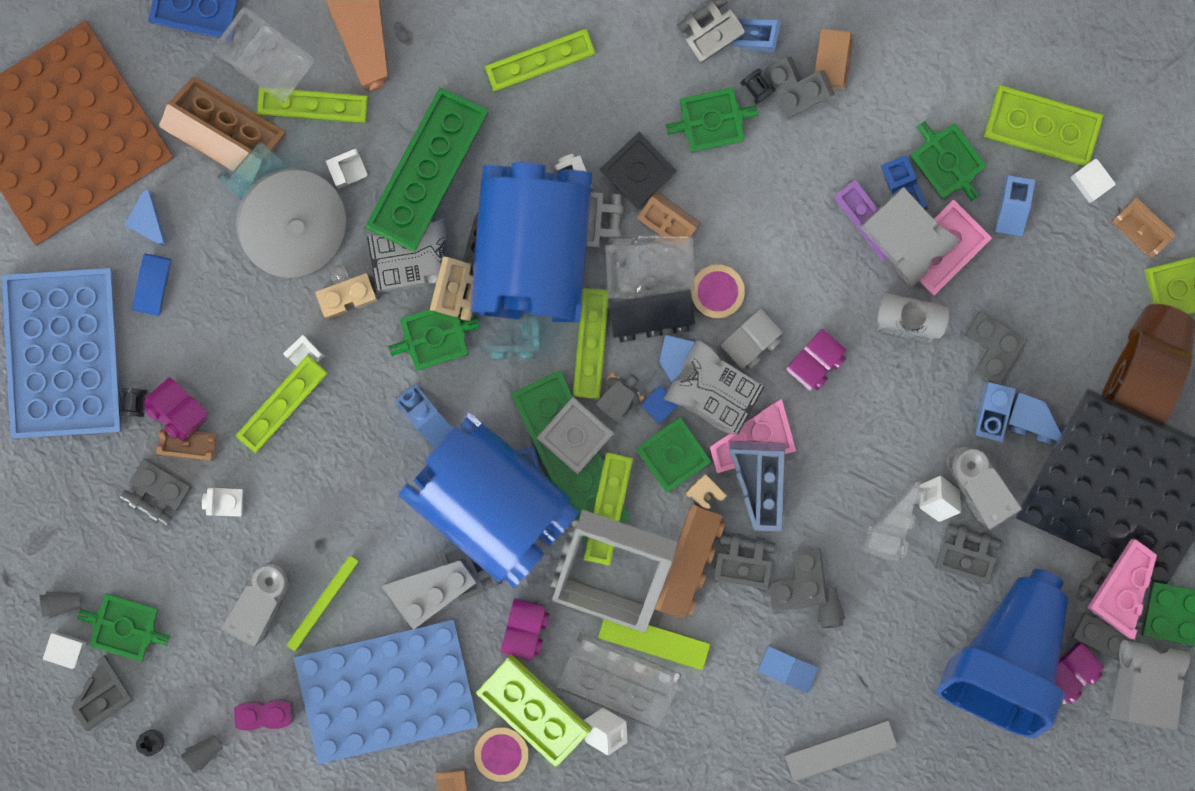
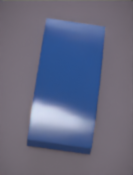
[881,155,928,210]
[132,253,171,316]

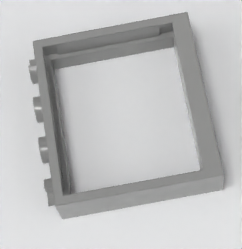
[551,510,678,633]

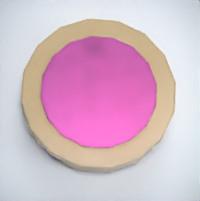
[691,264,745,319]
[474,727,529,782]

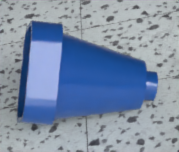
[936,569,1068,738]

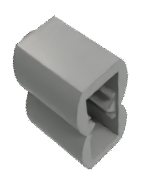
[719,308,783,370]

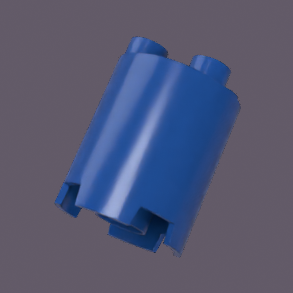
[471,162,592,323]
[398,412,580,588]

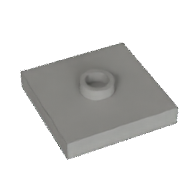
[537,397,614,474]

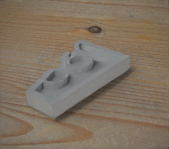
[382,559,479,630]

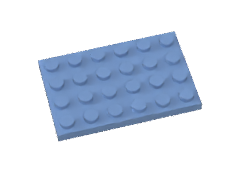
[1,268,122,439]
[294,619,479,764]

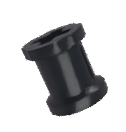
[740,68,775,105]
[120,388,147,417]
[136,729,165,756]

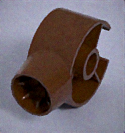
[1101,304,1195,424]

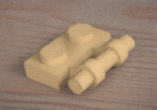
[430,257,474,321]

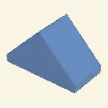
[732,19,781,54]
[125,190,168,246]
[758,646,819,693]

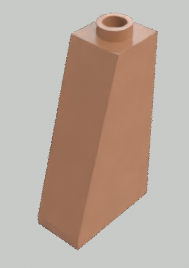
[326,0,389,91]

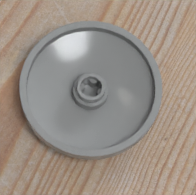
[236,168,346,278]

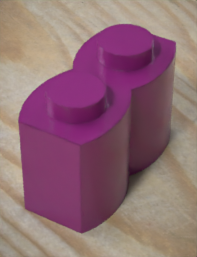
[785,328,846,391]
[145,377,208,442]
[500,598,550,660]
[1055,642,1104,704]
[234,699,294,731]

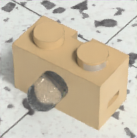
[315,265,378,320]

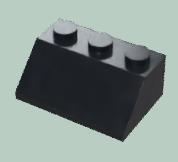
[608,290,695,343]

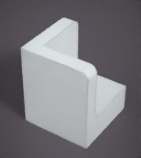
[326,149,368,189]
[1070,159,1116,203]
[283,335,324,367]
[918,476,961,522]
[43,632,87,669]
[584,708,627,756]

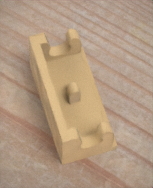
[684,474,727,509]

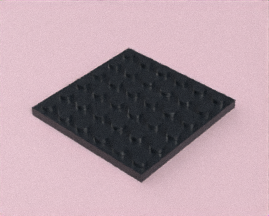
[1016,389,1195,584]

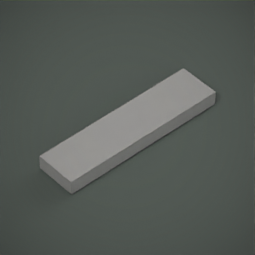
[784,720,898,782]

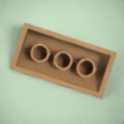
[159,76,286,182]
[654,504,725,619]

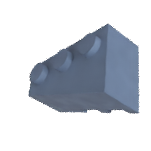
[729,441,785,531]

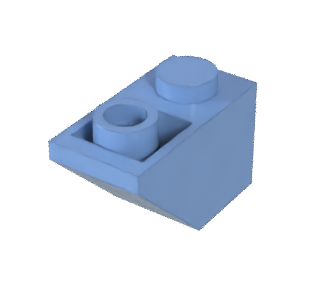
[995,175,1035,237]
[659,335,695,384]
[975,382,1016,442]
[395,383,453,448]
[1007,393,1061,445]

